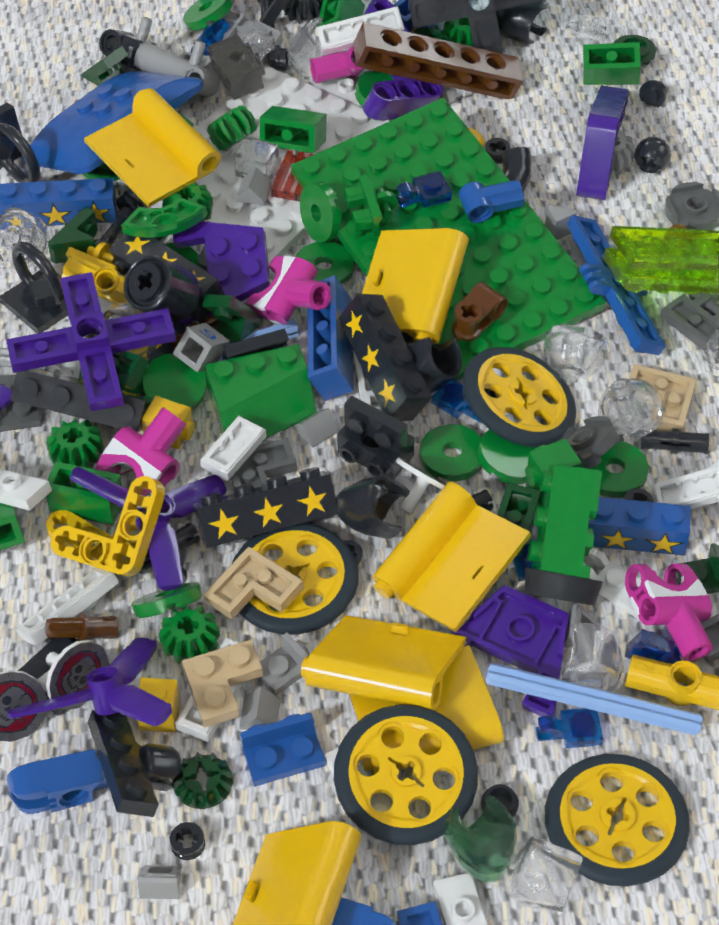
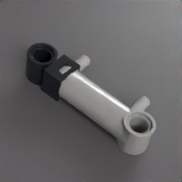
[99,17,220,97]

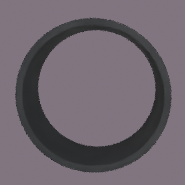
[524,567,603,606]

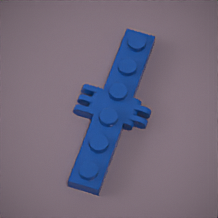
[567,215,666,355]

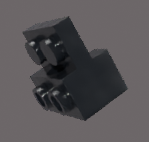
[337,396,415,480]

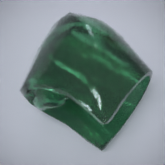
[443,795,517,883]

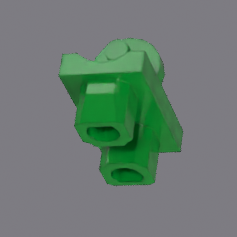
[344,174,398,237]

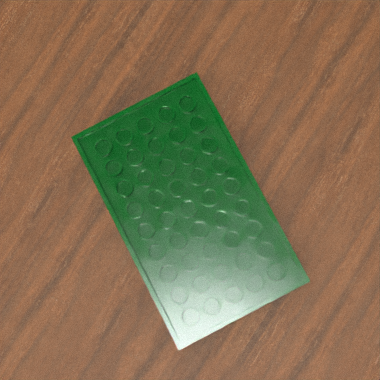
[291,97,606,386]

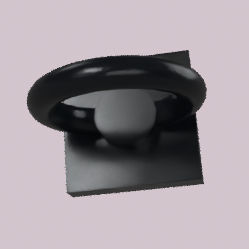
[0,102,41,183]
[0,242,68,333]

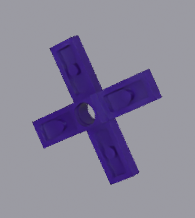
[6,272,176,412]

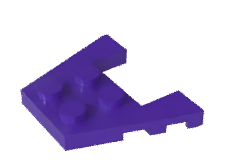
[173,221,271,327]
[450,585,569,722]

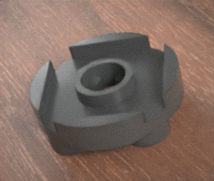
[664,182,719,232]
[558,416,620,469]

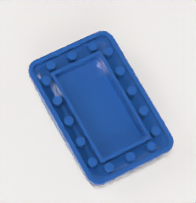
[22,71,203,174]

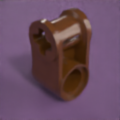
[452,281,508,342]

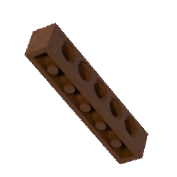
[353,22,524,99]

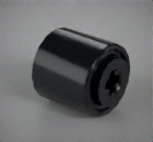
[124,255,200,322]

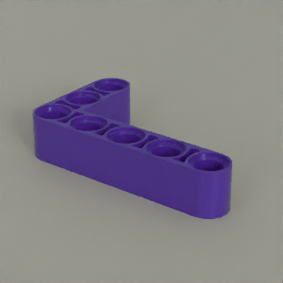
[362,0,443,120]
[576,85,629,201]

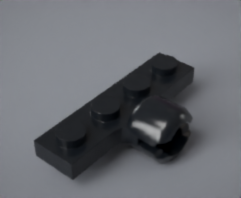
[87,710,181,817]

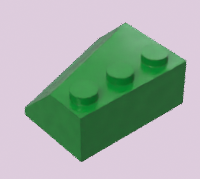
[205,344,317,443]
[527,464,602,579]

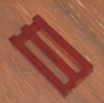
[271,150,314,202]

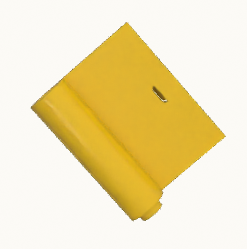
[84,88,221,207]
[362,228,469,344]
[372,481,532,632]
[301,615,466,710]
[349,645,504,775]
[232,821,362,925]

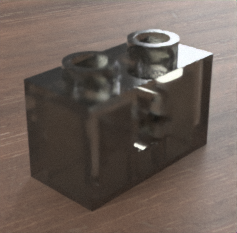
[207,34,265,100]

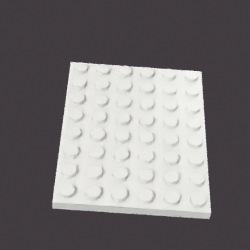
[146,65,390,269]

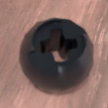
[634,137,671,173]

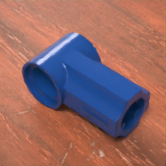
[458,180,524,223]

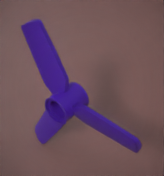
[70,466,227,591]
[7,638,172,726]

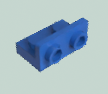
[240,713,326,787]

